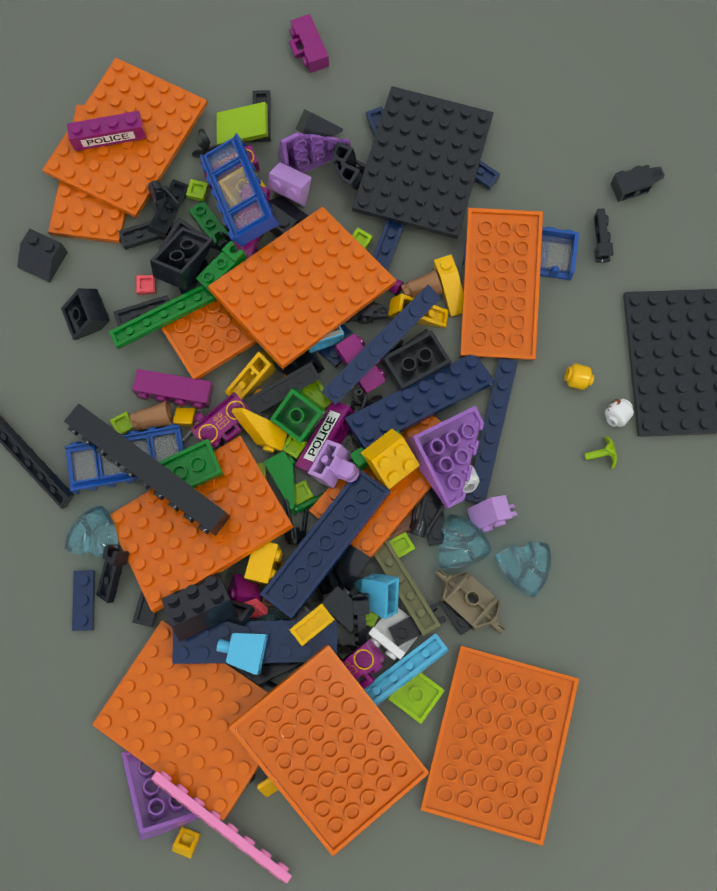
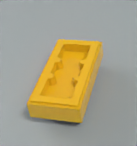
[289,604,335,646]

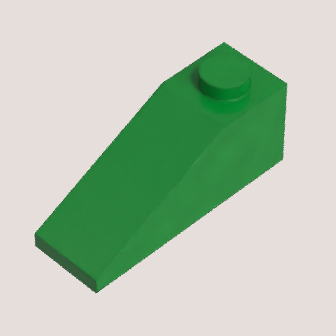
[264,451,297,515]

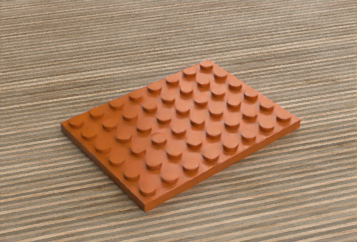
[42,57,208,218]
[208,206,397,369]
[107,435,294,613]
[92,620,269,821]
[228,644,429,856]
[420,646,579,846]

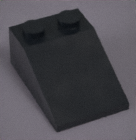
[150,227,214,290]

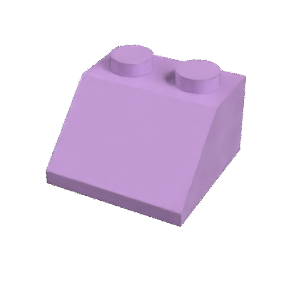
[267,162,312,208]

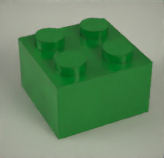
[270,388,327,443]

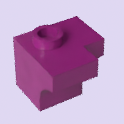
[228,573,261,603]

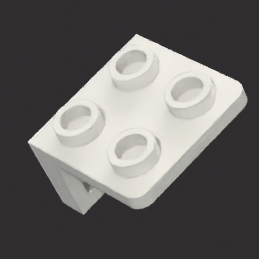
[368,608,417,661]

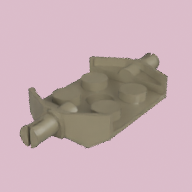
[435,568,506,634]

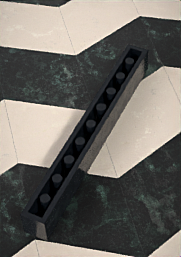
[64,403,230,536]

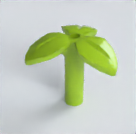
[584,436,617,469]

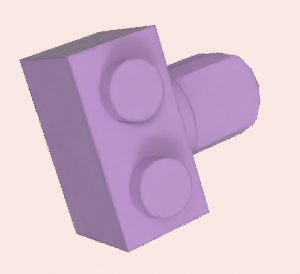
[308,440,359,489]
[467,495,518,533]

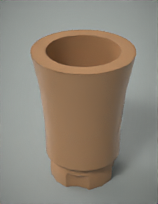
[401,270,443,298]
[130,400,174,431]

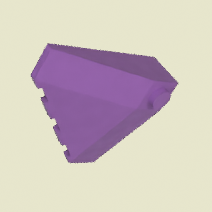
[277,132,351,173]
[405,406,484,509]
[121,751,210,841]

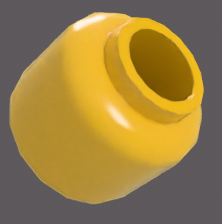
[564,363,594,390]

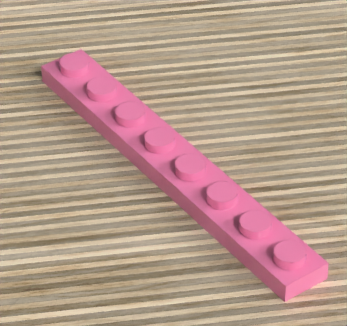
[150,771,292,883]

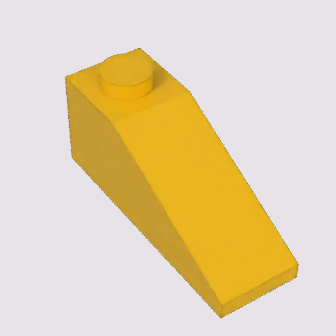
[433,254,463,317]
[388,294,449,328]
[225,351,276,401]
[232,408,288,453]

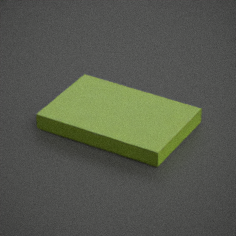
[216,102,268,145]

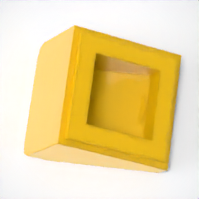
[173,407,196,427]
[257,777,278,797]
[172,826,201,859]

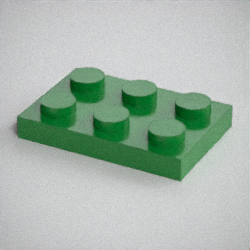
[159,439,224,488]

